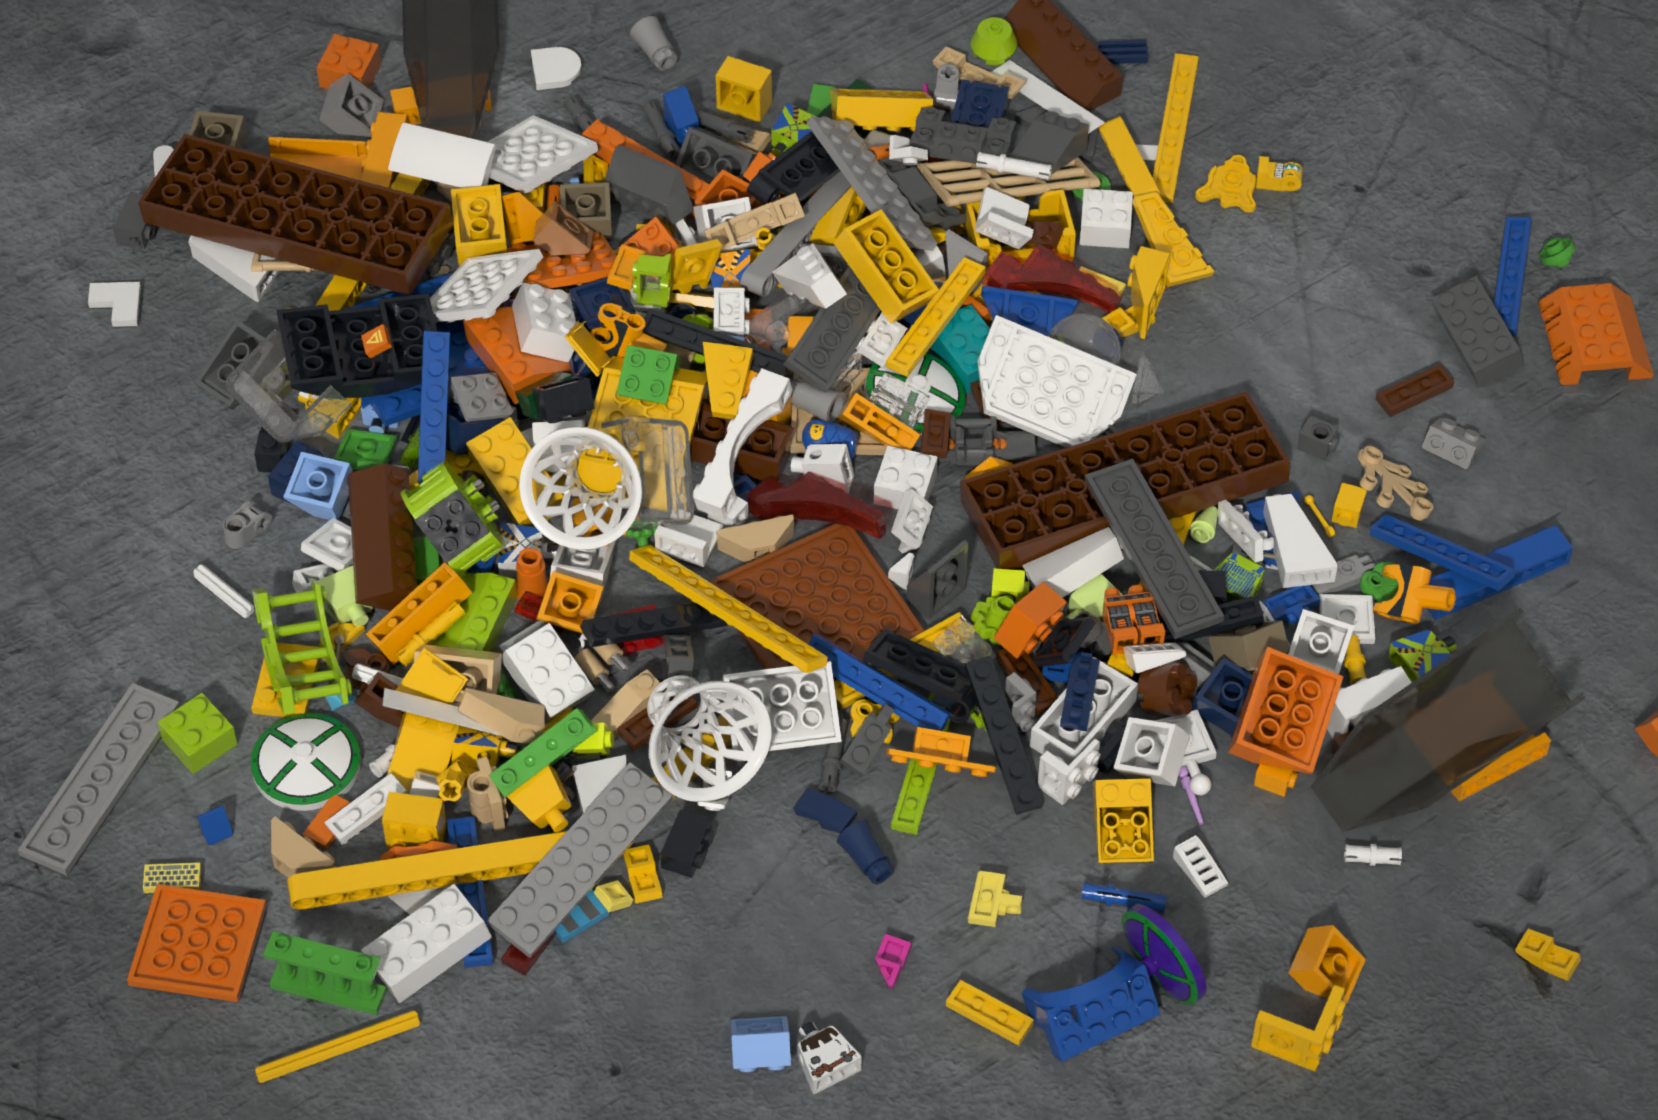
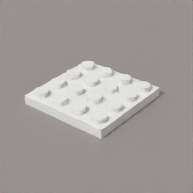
[488,115,598,194]
[430,249,543,323]

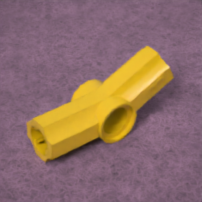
[436,760,478,802]

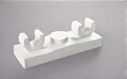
[1218,500,1274,563]
[324,773,408,844]

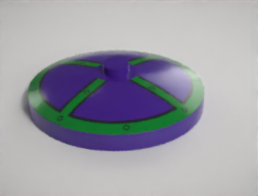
[1121,905,1206,1005]

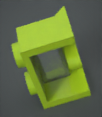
[632,253,672,307]

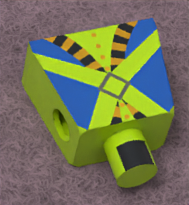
[771,103,816,157]
[1388,630,1457,693]

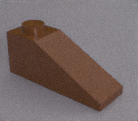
[354,672,405,728]

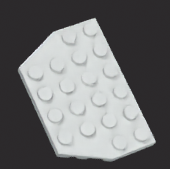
[977,315,1137,448]

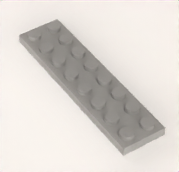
[807,116,937,251]
[18,683,180,876]
[487,762,673,958]

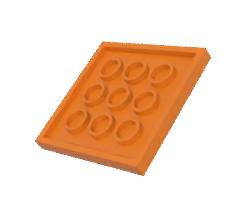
[507,231,616,289]
[127,884,267,1002]

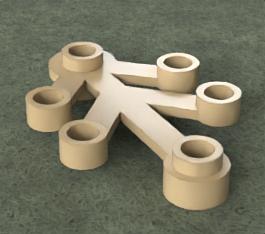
[1358,446,1433,521]

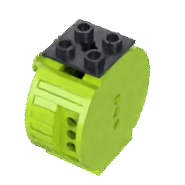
[400,461,506,578]

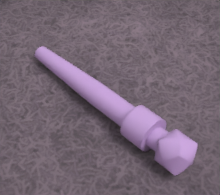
[1179,766,1204,825]

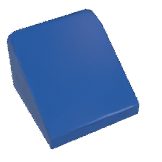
[197,805,233,845]

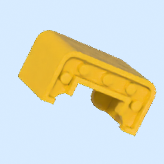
[965,189,1076,277]

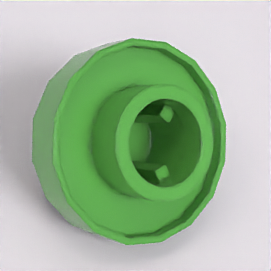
[1539,237,1576,268]

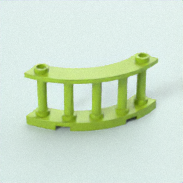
[252,579,352,715]

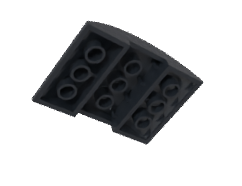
[276,294,437,398]

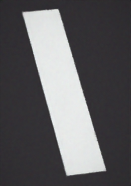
[991,60,1105,133]
[383,688,504,737]

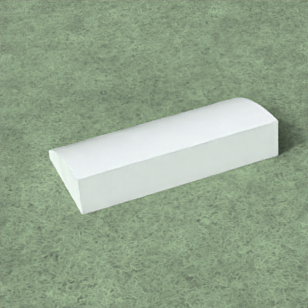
[388,122,496,188]

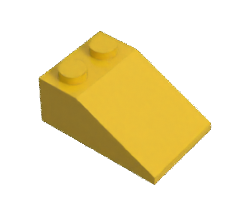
[451,184,507,266]
[1128,246,1170,339]
[387,712,460,798]

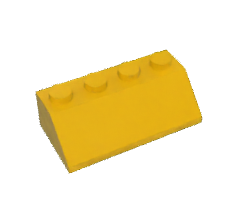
[830,88,933,131]

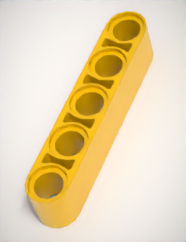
[1098,116,1162,199]

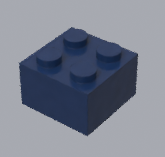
[1191,657,1253,736]

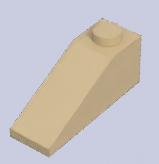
[591,669,664,739]
[458,688,545,745]

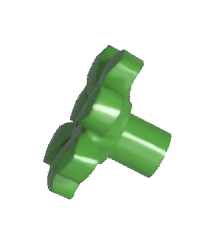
[626,527,657,548]
[496,672,517,699]

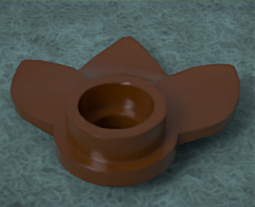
[342,648,390,692]

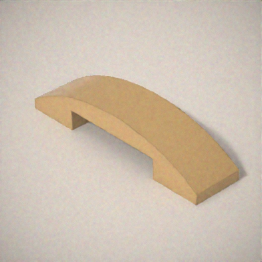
[933,47,1026,99]
[704,193,805,251]

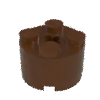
[1138,662,1198,716]

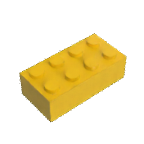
[833,209,939,324]
[466,417,563,527]

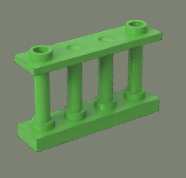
[488,708,598,798]
[263,931,387,1016]

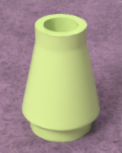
[1190,506,1218,543]

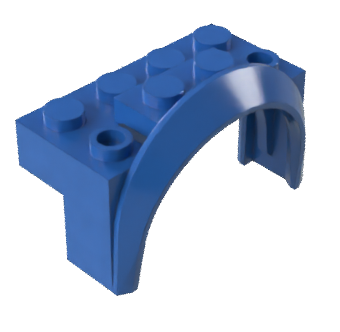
[1021,946,1160,1062]

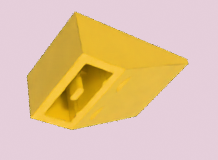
[1093,779,1154,863]

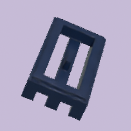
[1098,40,1148,64]

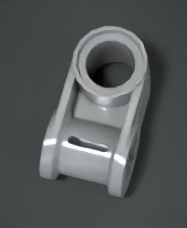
[934,64,959,110]
[223,500,272,549]

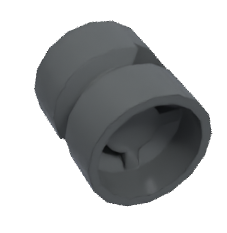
[1074,611,1111,659]

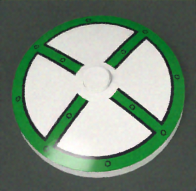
[864,353,965,435]
[251,713,361,811]

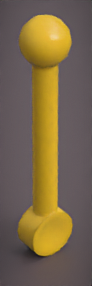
[1304,495,1335,538]

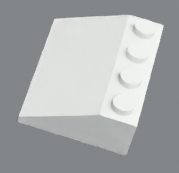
[722,661,842,752]

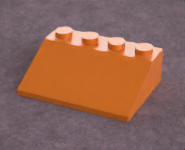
[463,307,572,405]
[1228,647,1343,774]

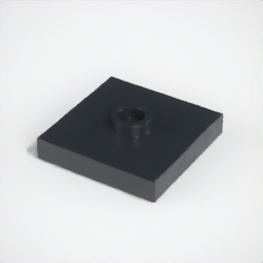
[1032,617,1096,667]

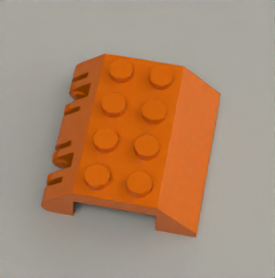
[1538,283,1654,385]

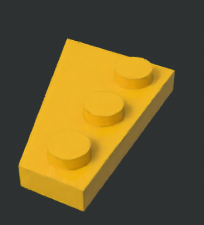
[703,342,754,419]

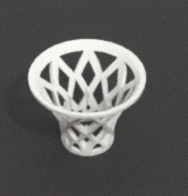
[520,426,642,549]
[647,675,771,802]

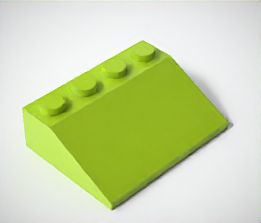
[412,573,517,662]

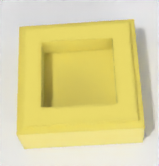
[594,880,633,912]

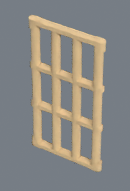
[917,153,1100,207]

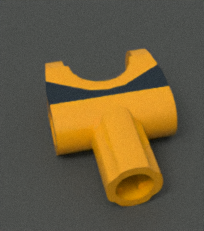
[590,303,668,358]
[1373,564,1456,624]

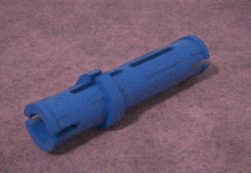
[1081,882,1167,913]

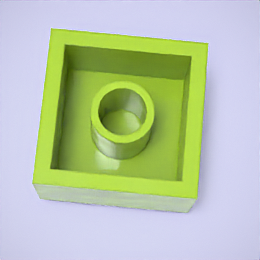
[157,693,237,774]

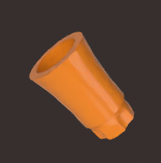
[516,548,549,605]

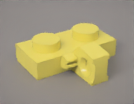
[968,871,1023,927]

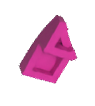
[875,934,912,989]

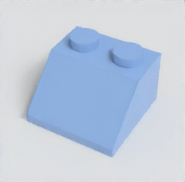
[284,452,353,521]
[730,1016,791,1072]

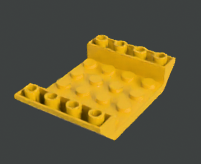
[578,356,709,513]

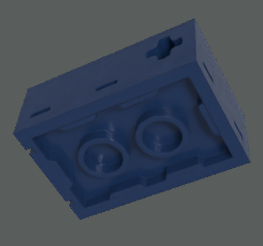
[950,79,1009,128]

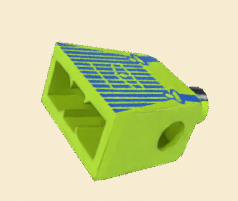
[1213,553,1265,603]

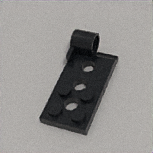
[746,131,840,205]
[863,629,978,723]

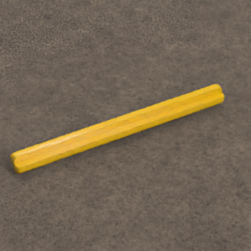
[255,1010,420,1083]

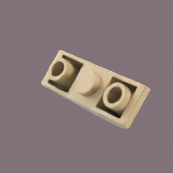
[716,514,794,564]
[271,816,336,878]

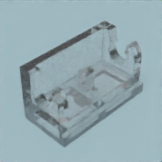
[870,373,930,429]

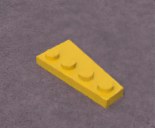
[1132,192,1215,287]

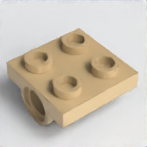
[467,757,508,833]

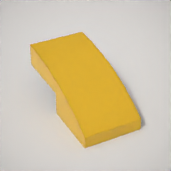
[1100,306,1156,337]
[623,844,663,904]
[1515,929,1581,981]

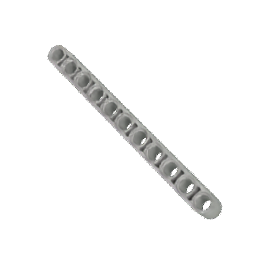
[740,130,891,297]

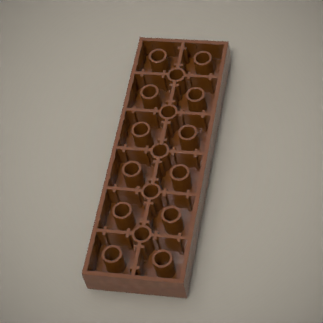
[138,134,453,295]
[960,391,1290,570]

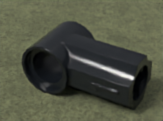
[1097,719,1126,773]

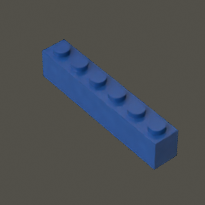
[1426,525,1573,620]

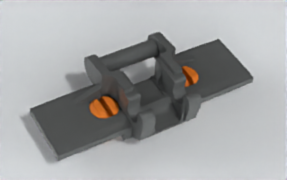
[912,416,1036,466]

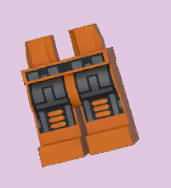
[1102,584,1165,655]

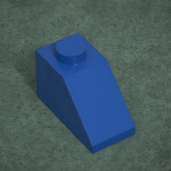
[663,85,699,146]

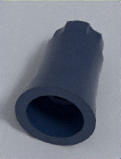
[837,820,895,885]

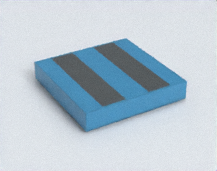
[554,890,609,943]

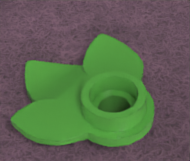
[1360,562,1399,603]

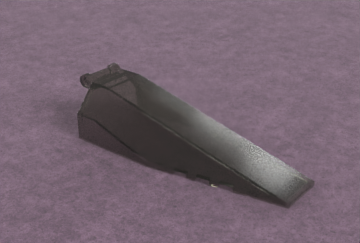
[402,0,499,140]

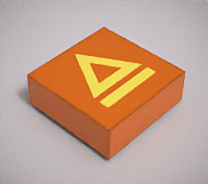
[361,324,392,358]

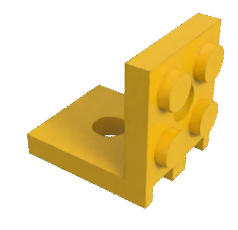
[652,239,723,297]
[1251,985,1347,1072]

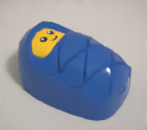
[802,420,858,460]

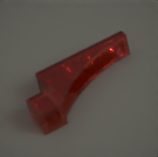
[982,243,1122,314]
[747,472,886,539]

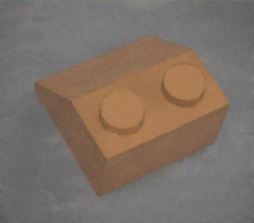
[533,201,593,256]

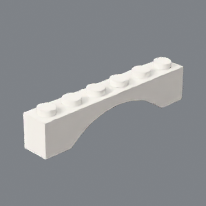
[693,368,793,520]

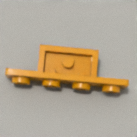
[885,727,996,777]

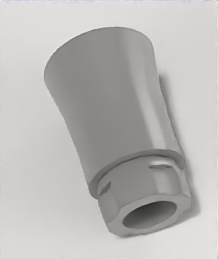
[630,16,678,71]
[790,378,846,423]

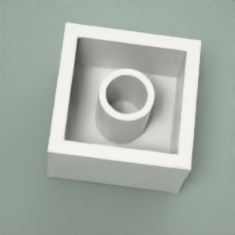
[1080,189,1133,249]
[874,446,938,510]
[1288,609,1354,674]
[1114,717,1190,786]

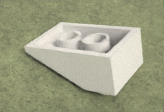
[550,532,617,602]

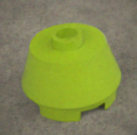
[970,17,1018,65]

